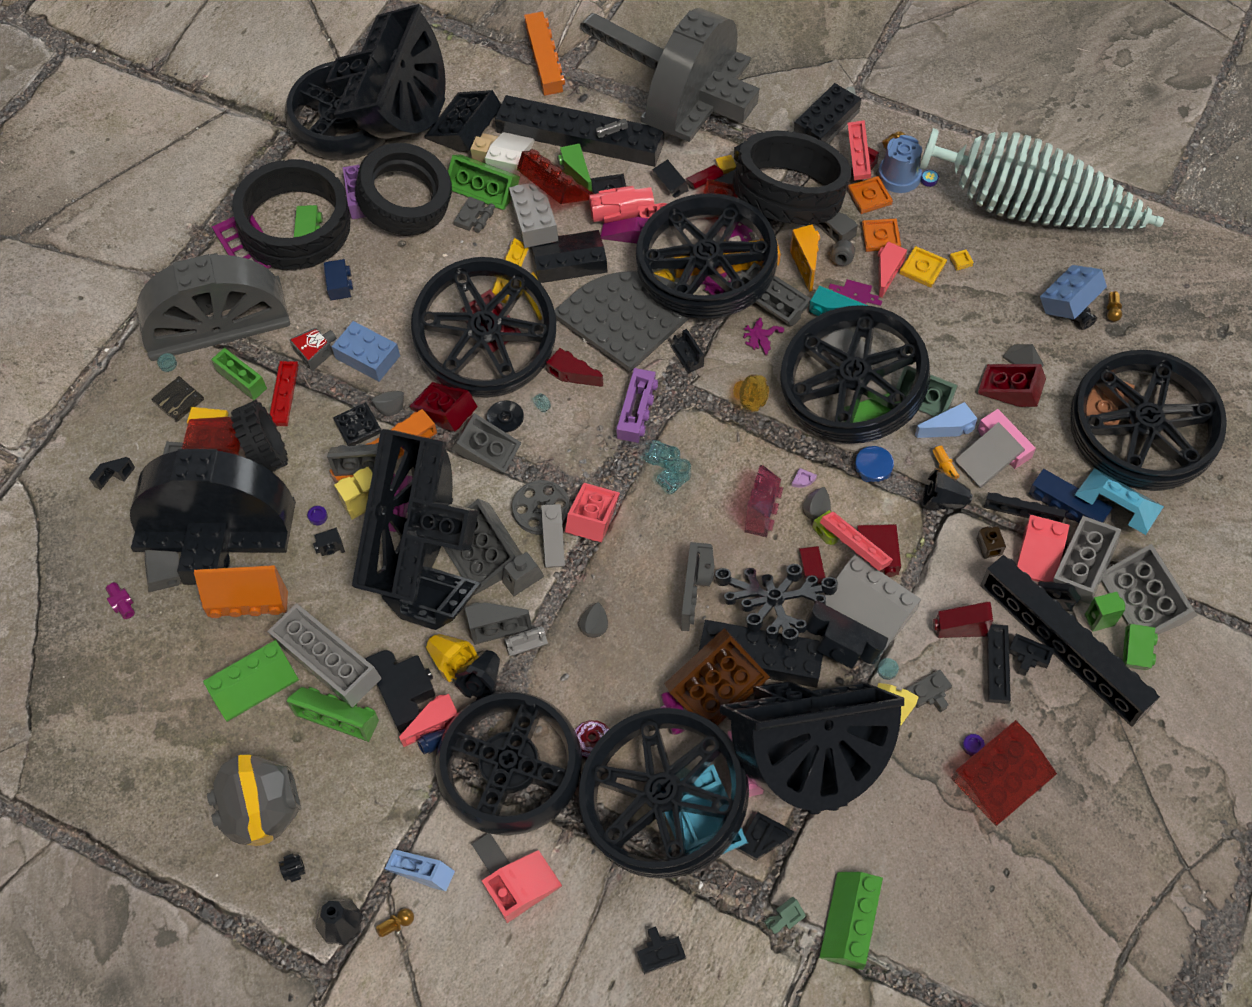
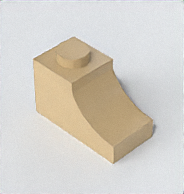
[471,133,498,163]

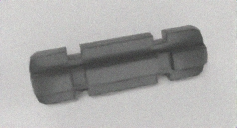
[596,119,628,138]

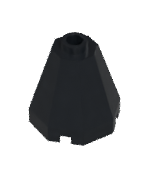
[922,468,973,510]
[455,650,500,700]
[315,898,363,945]

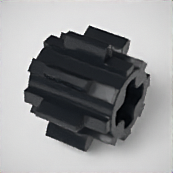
[279,853,306,883]

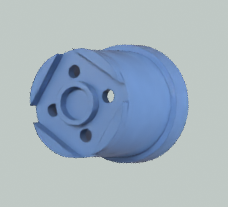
[877,135,922,193]

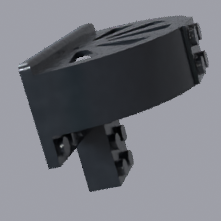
[325,4,446,139]
[352,429,479,602]
[130,449,296,585]
[720,681,905,815]

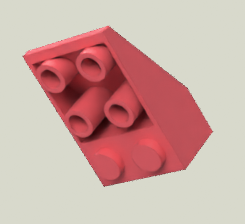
[482,850,562,923]

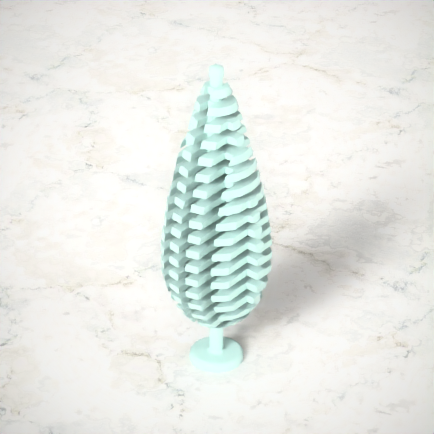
[919,128,1164,229]

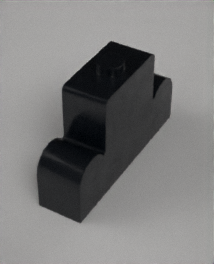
[805,600,888,669]
[365,650,436,733]

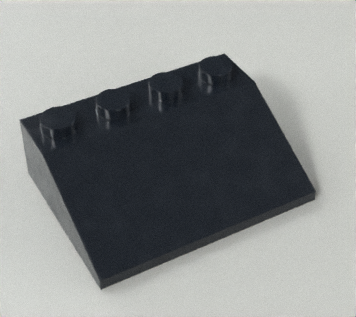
[424,90,501,151]
[532,230,608,283]

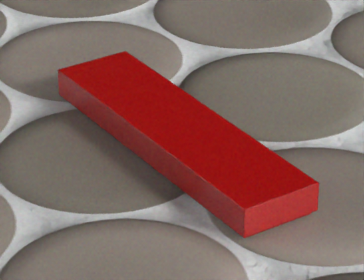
[270,361,299,426]

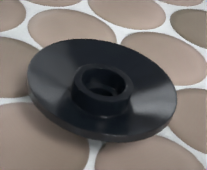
[487,400,524,432]

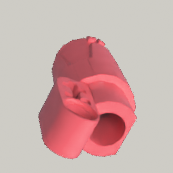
[589,186,667,223]

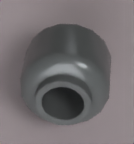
[831,240,855,266]

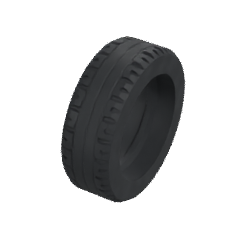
[355,143,452,235]

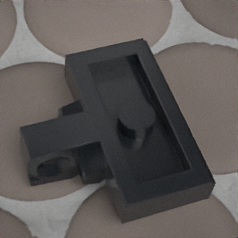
[1037,581,1081,612]
[1009,633,1055,676]
[637,927,686,975]

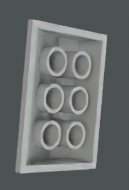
[1102,544,1198,634]
[825,555,921,652]

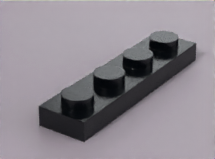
[983,492,1066,523]
[987,624,1011,704]

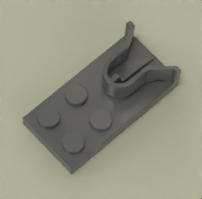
[681,542,715,631]

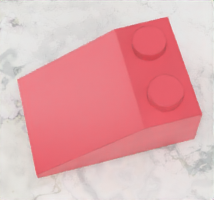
[565,483,620,543]
[1017,515,1069,582]

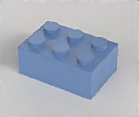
[1040,265,1107,319]
[332,321,400,382]

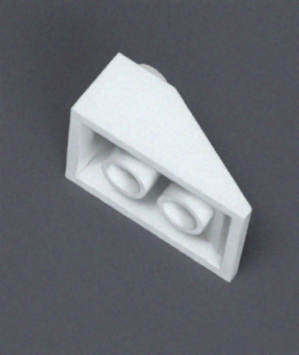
[485,132,535,176]

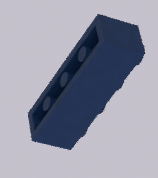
[1028,468,1112,523]

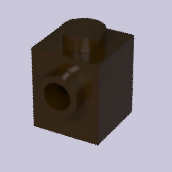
[976,526,1006,559]

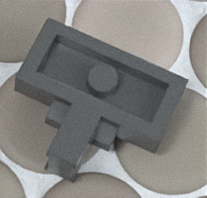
[906,670,952,713]

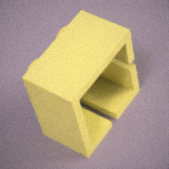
[334,466,373,520]

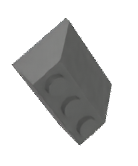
[327,443,378,476]

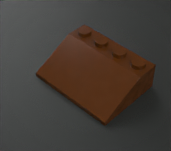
[664,628,770,726]

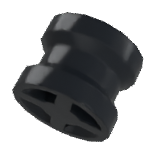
[1074,307,1097,330]

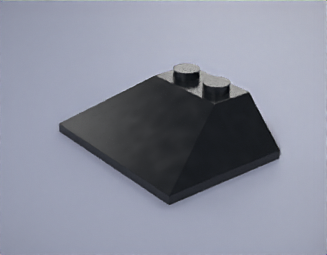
[382,568,481,630]

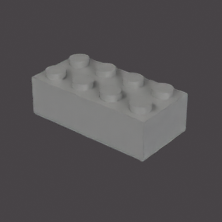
[509,181,558,248]
[1053,516,1121,604]

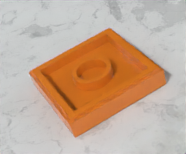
[847,176,893,214]
[861,219,901,252]

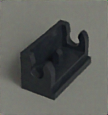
[652,159,689,198]
[671,329,704,373]

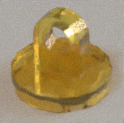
[733,374,769,411]

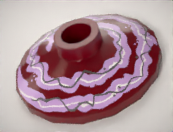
[575,720,609,759]

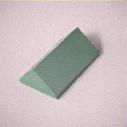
[896,365,958,416]

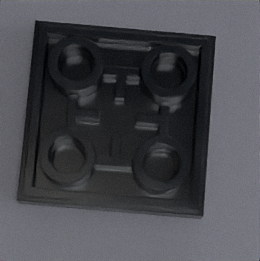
[333,402,381,446]

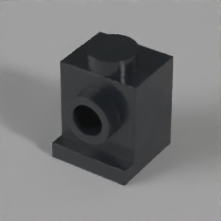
[313,527,345,556]

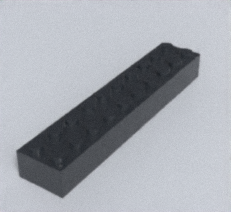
[495,95,664,167]
[980,555,1160,727]

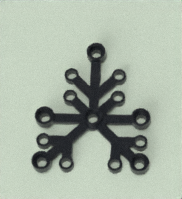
[715,564,838,646]

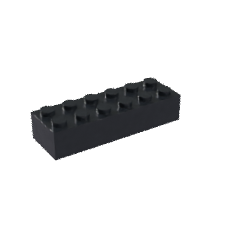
[698,619,823,688]

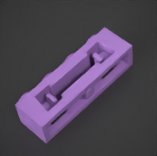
[617,368,658,443]

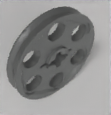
[512,480,570,535]

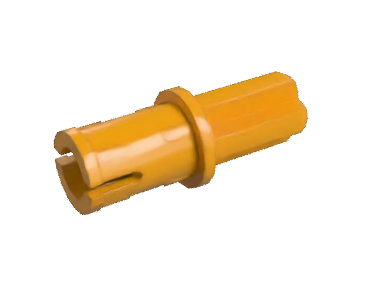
[933,446,960,479]

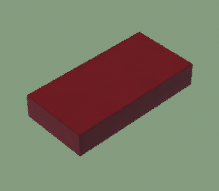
[685,165,724,189]
[799,546,826,585]

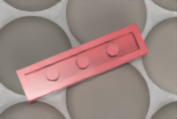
[848,120,871,180]
[820,512,893,571]

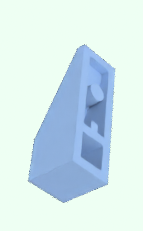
[915,402,977,438]
[385,849,455,891]

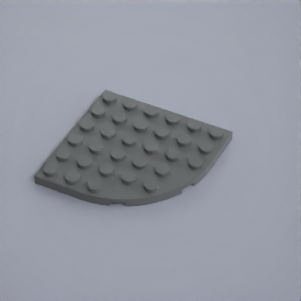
[555,271,691,372]

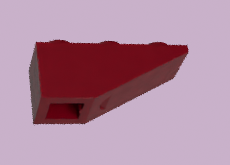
[546,348,604,387]

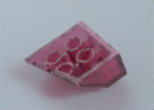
[745,465,784,538]

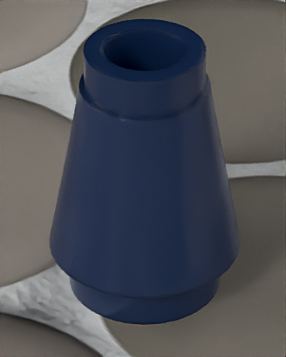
[417,729,445,755]

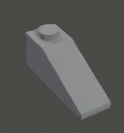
[541,504,565,568]

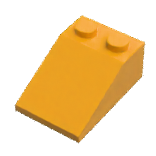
[790,224,820,292]

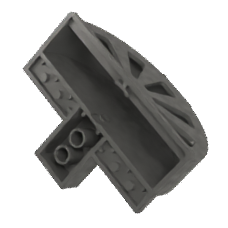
[641,8,760,142]
[137,253,291,361]

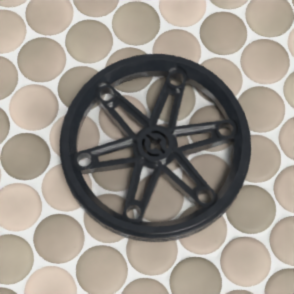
[636,193,778,319]
[411,257,557,398]
[780,305,931,444]
[1070,350,1227,491]
[579,708,749,879]

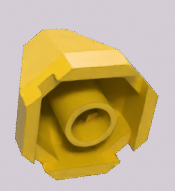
[426,634,477,682]

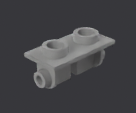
[504,626,548,656]

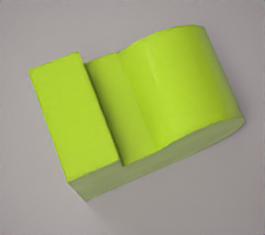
[812,510,839,545]

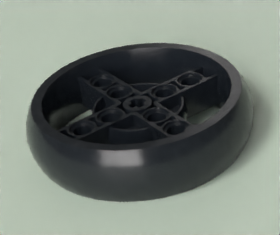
[285,61,388,160]
[436,692,582,836]

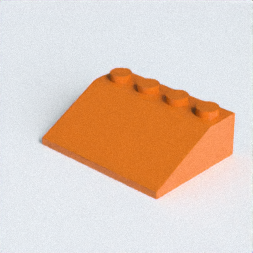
[194,565,288,618]

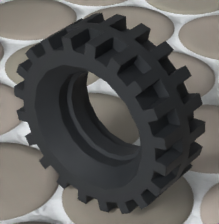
[231,400,288,472]

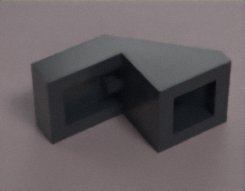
[89,457,135,490]

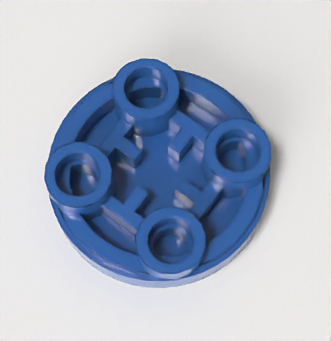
[855,446,894,482]

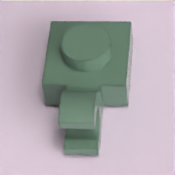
[764,897,806,934]

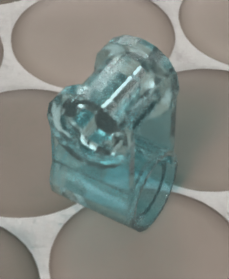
[644,440,681,470]
[656,459,691,494]

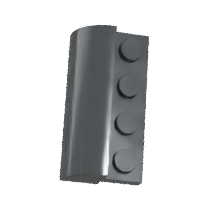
[739,262,811,326]

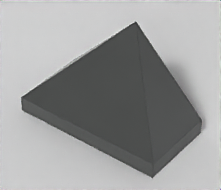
[1003,344,1044,367]

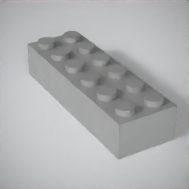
[267,603,382,708]

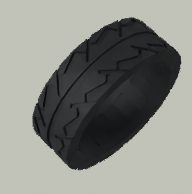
[733,130,851,225]
[232,159,351,270]

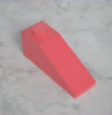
[878,242,907,298]
[399,694,458,747]

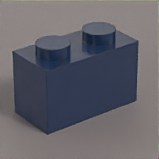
[324,259,354,301]

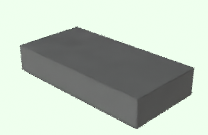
[472,833,510,874]

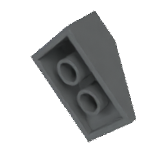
[451,413,521,474]
[465,602,532,645]

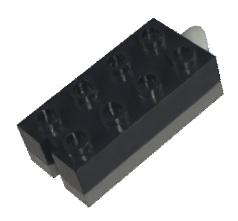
[793,83,862,143]

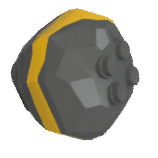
[207,755,301,846]

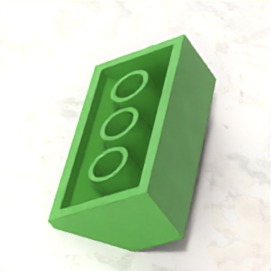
[448,155,520,210]
[203,640,299,722]
[287,687,379,742]
[819,872,883,970]

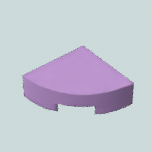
[792,468,817,488]

